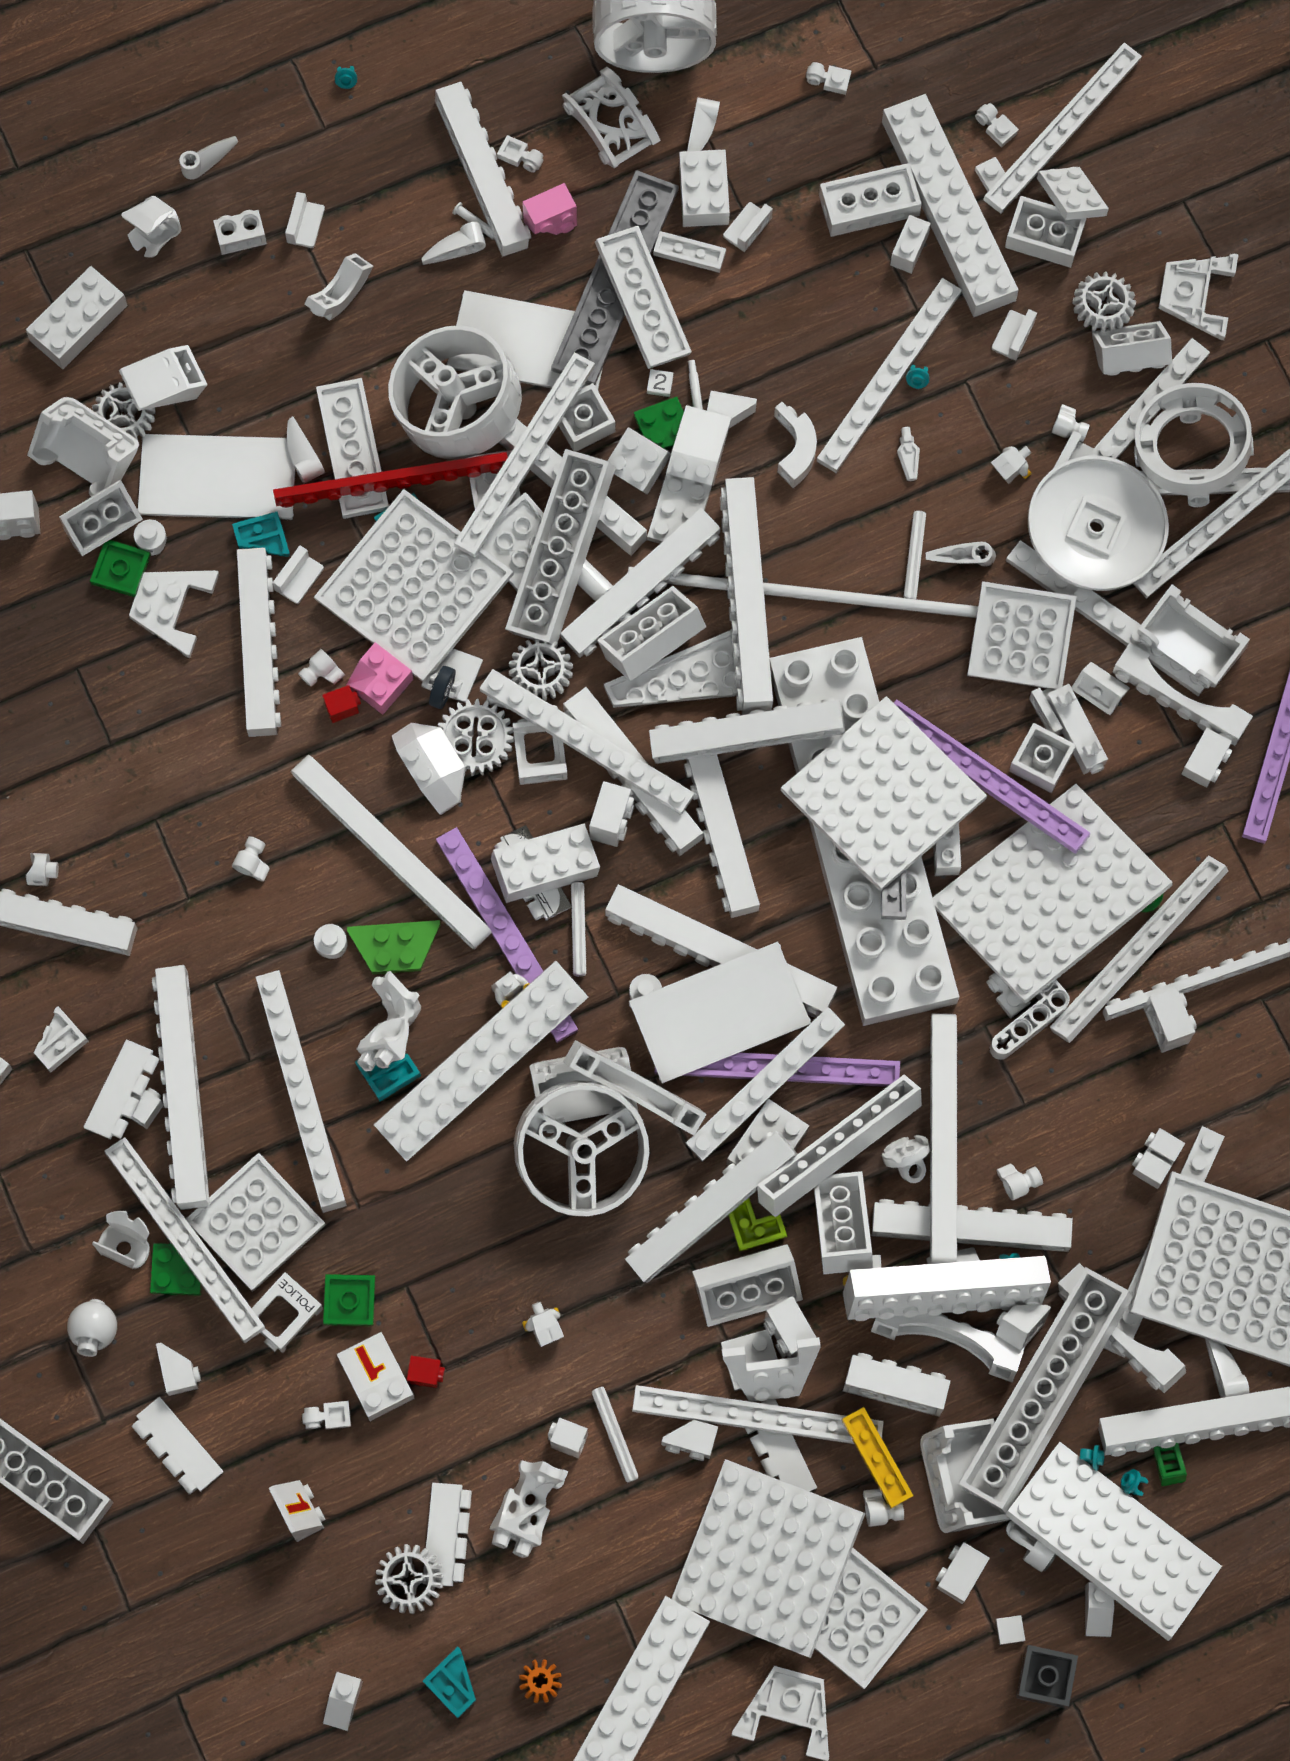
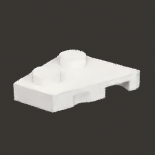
[34,1006,89,1073]

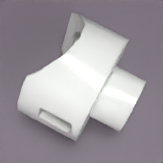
[134,519,167,556]
[26,853,59,886]
[314,924,347,959]
[630,974,662,1000]

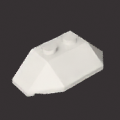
[392,723,466,815]

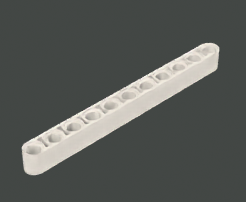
[291,755,492,949]
[930,1014,957,1264]

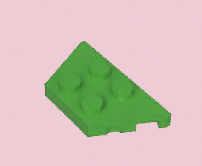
[347,920,440,974]

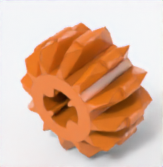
[519,1660,562,1703]

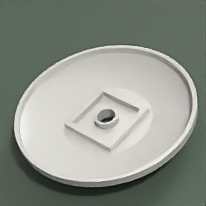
[1028,456,1169,591]

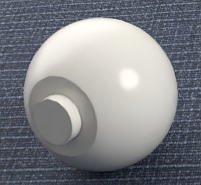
[67,1299,117,1357]

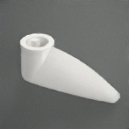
[687,97,720,151]
[179,136,238,180]
[421,222,486,265]
[287,416,325,484]
[926,542,996,566]
[1205,1339,1249,1398]

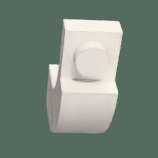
[305,253,373,321]
[774,402,817,488]

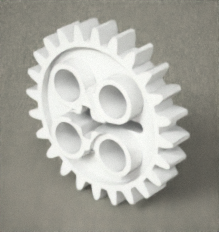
[438,699,514,776]

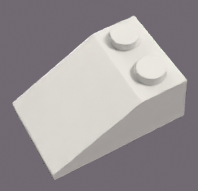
[666,405,732,486]

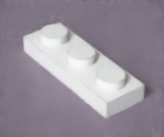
[653,231,726,273]

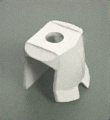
[122,196,181,258]
[92,1211,150,1269]

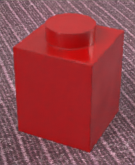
[322,685,361,723]
[407,1355,445,1388]

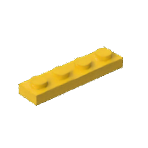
[841,1407,913,1509]

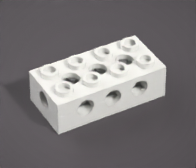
[819,163,921,237]

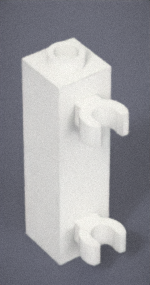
[1046,684,1108,774]

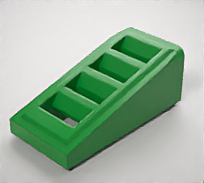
[1152,1443,1187,1486]

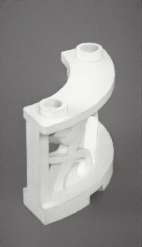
[562,67,661,168]

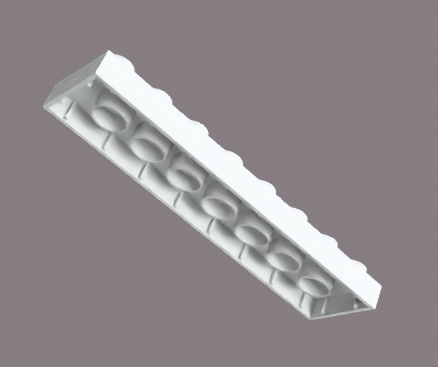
[769,637,959,1026]

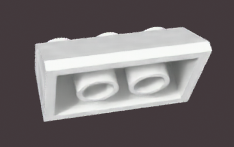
[1092,321,1172,376]
[59,480,143,556]

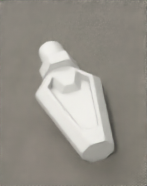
[897,427,920,481]

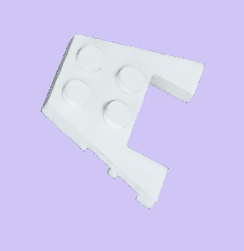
[1159,254,1238,340]
[129,570,219,658]
[722,1337,821,1402]
[732,1666,829,1761]

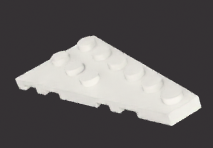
[604,630,737,708]

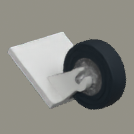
[421,649,483,709]

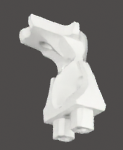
[357,971,421,1072]
[490,1460,568,1558]

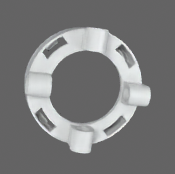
[1134,383,1254,507]

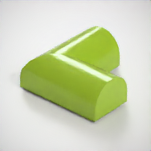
[728,1198,787,1251]

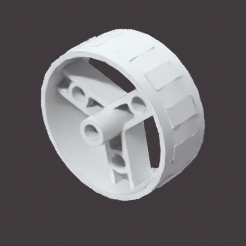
[592,0,717,73]
[388,326,522,460]
[513,1080,649,1216]

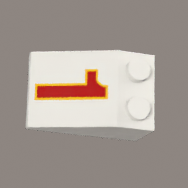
[337,1332,415,1421]
[269,1480,326,1542]

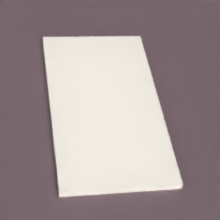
[447,290,603,392]
[137,434,295,520]
[629,942,811,1083]

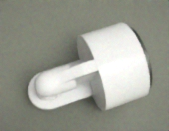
[1006,1521,1057,1572]

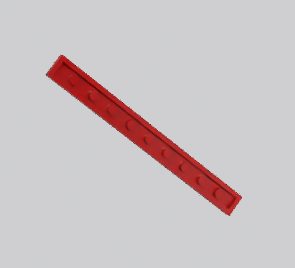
[273,452,508,508]

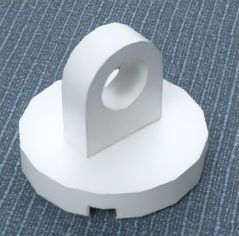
[882,1135,931,1183]

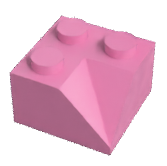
[523,183,577,235]
[346,642,413,715]

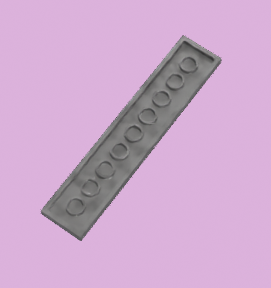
[551,170,679,385]

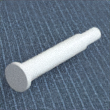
[452,202,495,240]
[688,360,703,410]

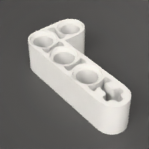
[990,980,1070,1060]

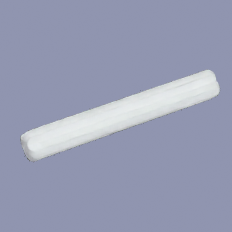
[904,511,926,599]
[571,882,586,977]
[592,1387,638,1482]

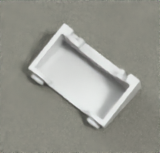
[27,397,139,497]
[1137,585,1250,688]
[529,1047,638,1133]
[920,1419,1011,1533]

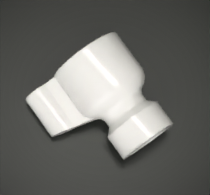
[1051,404,1090,442]
[298,649,345,687]
[232,836,270,882]
[996,1164,1043,1200]
[863,1489,904,1527]

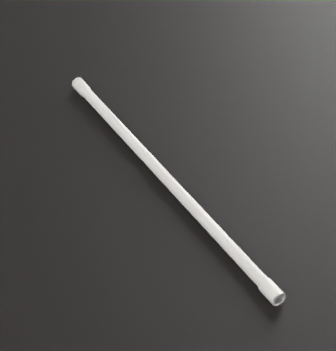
[628,567,978,618]

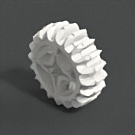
[1072,271,1136,333]
[92,382,155,441]
[509,640,573,701]
[375,1544,444,1614]

